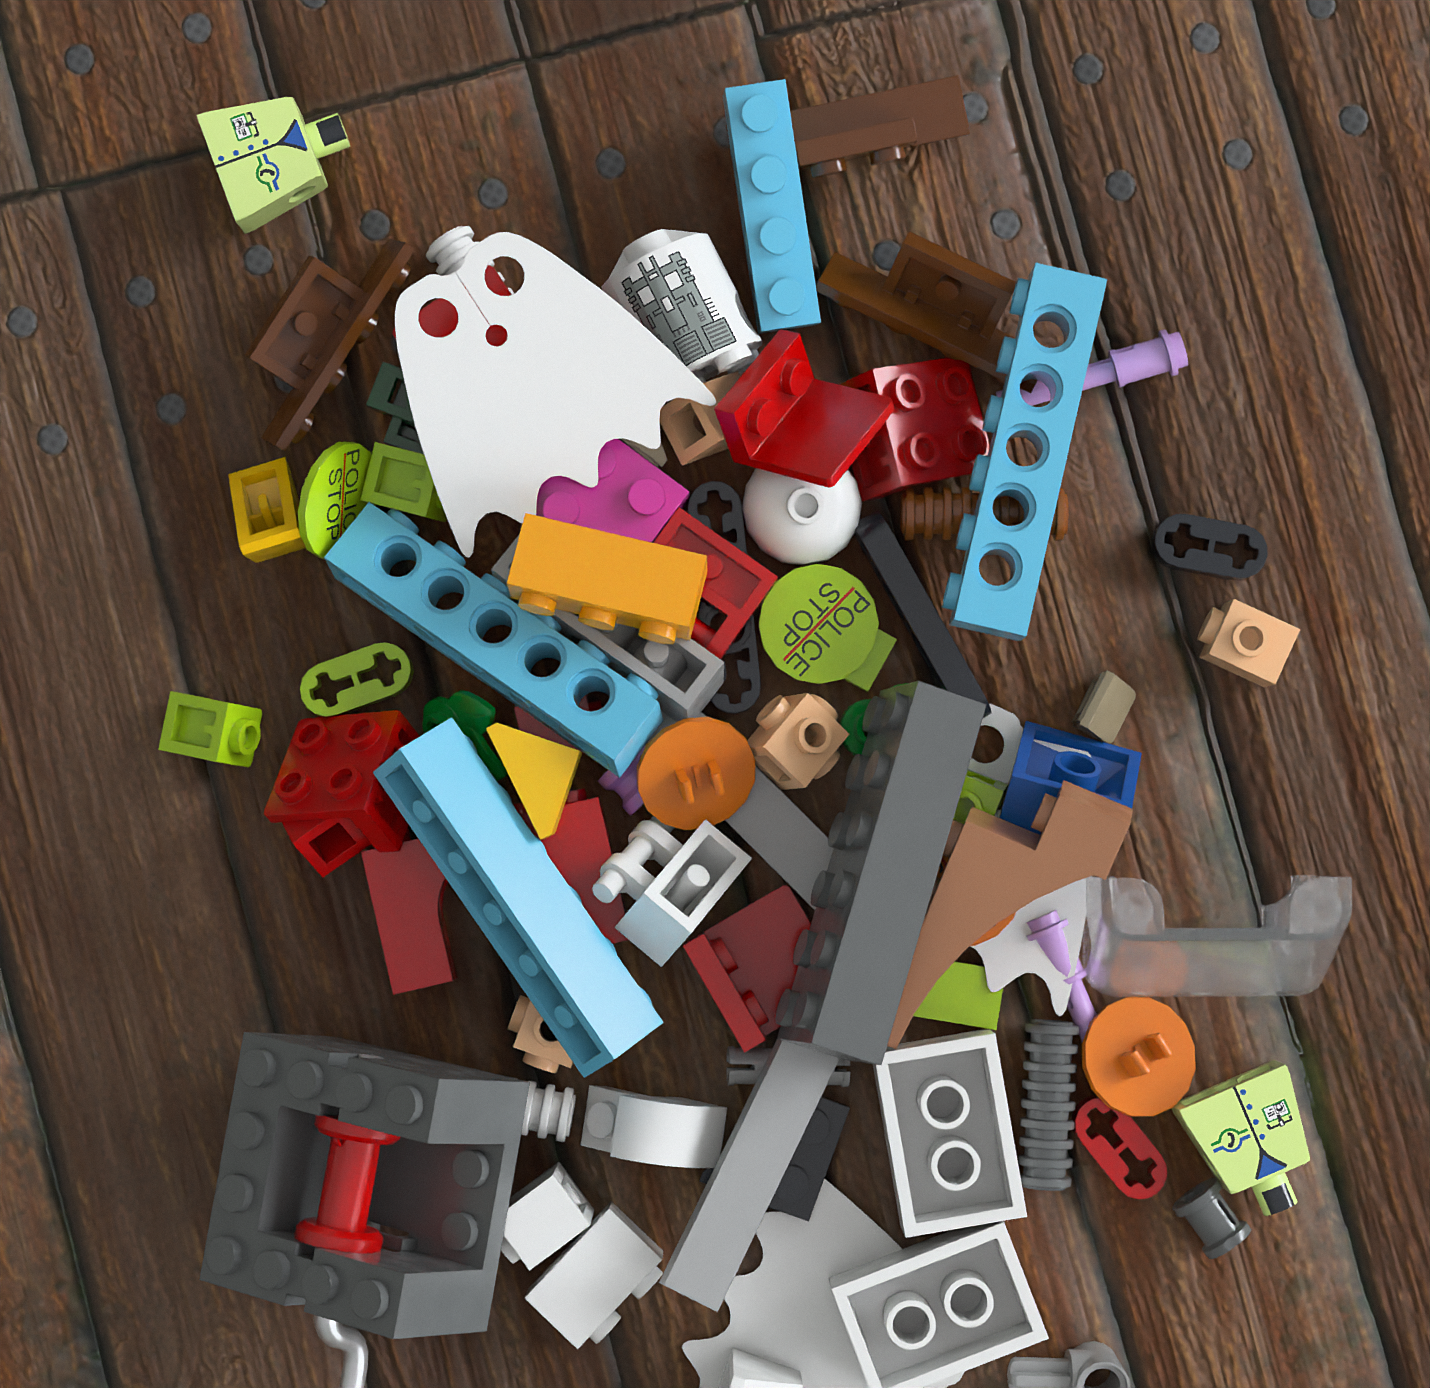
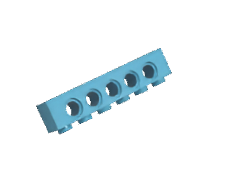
[942,263,1107,641]
[324,502,664,778]

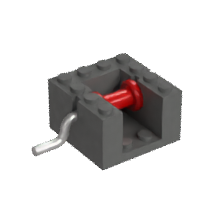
[199,1032,530,1388]

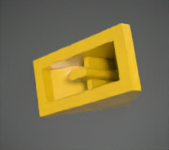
[228,457,306,563]
[486,723,582,840]

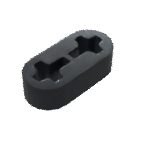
[1151,514,1268,581]

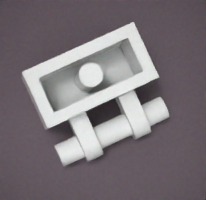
[592,816,752,967]

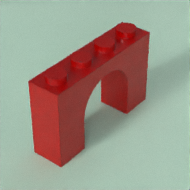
[361,788,629,995]

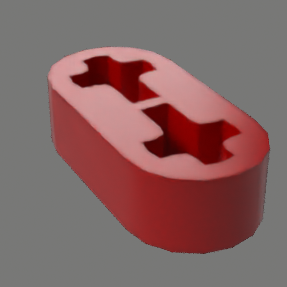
[1071,1095,1167,1199]

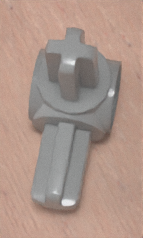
[1007,1341,1131,1388]

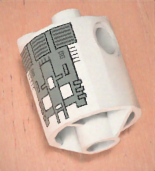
[602,229,762,383]

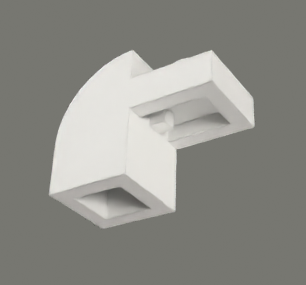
[581,1085,727,1168]

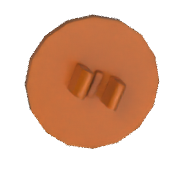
[637,717,755,830]
[1082,997,1196,1117]

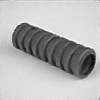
[1018,1019,1079,1191]

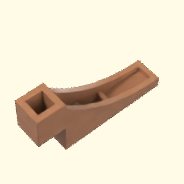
[887,780,1133,1049]

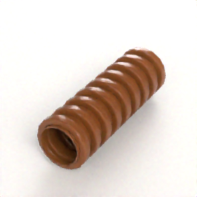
[900,487,1069,541]

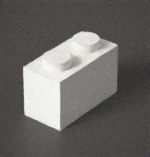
[501,1162,594,1271]
[525,1201,663,1349]

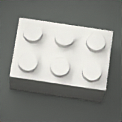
[873,1029,1027,1238]
[828,1221,1049,1388]

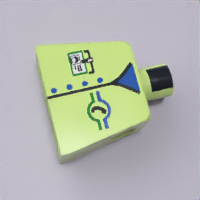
[196,97,351,234]
[1172,1060,1310,1216]

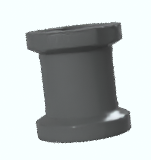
[1172,1178,1252,1260]

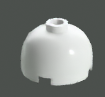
[742,468,862,566]

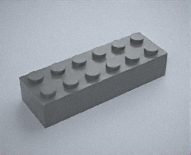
[775,681,986,1066]

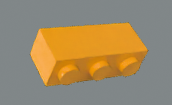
[507,513,708,644]

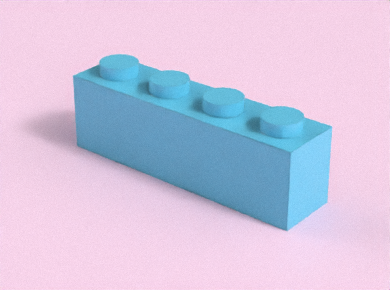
[723,79,821,334]

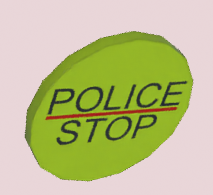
[298,442,376,560]
[758,564,879,684]

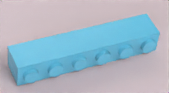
[373,717,664,1078]

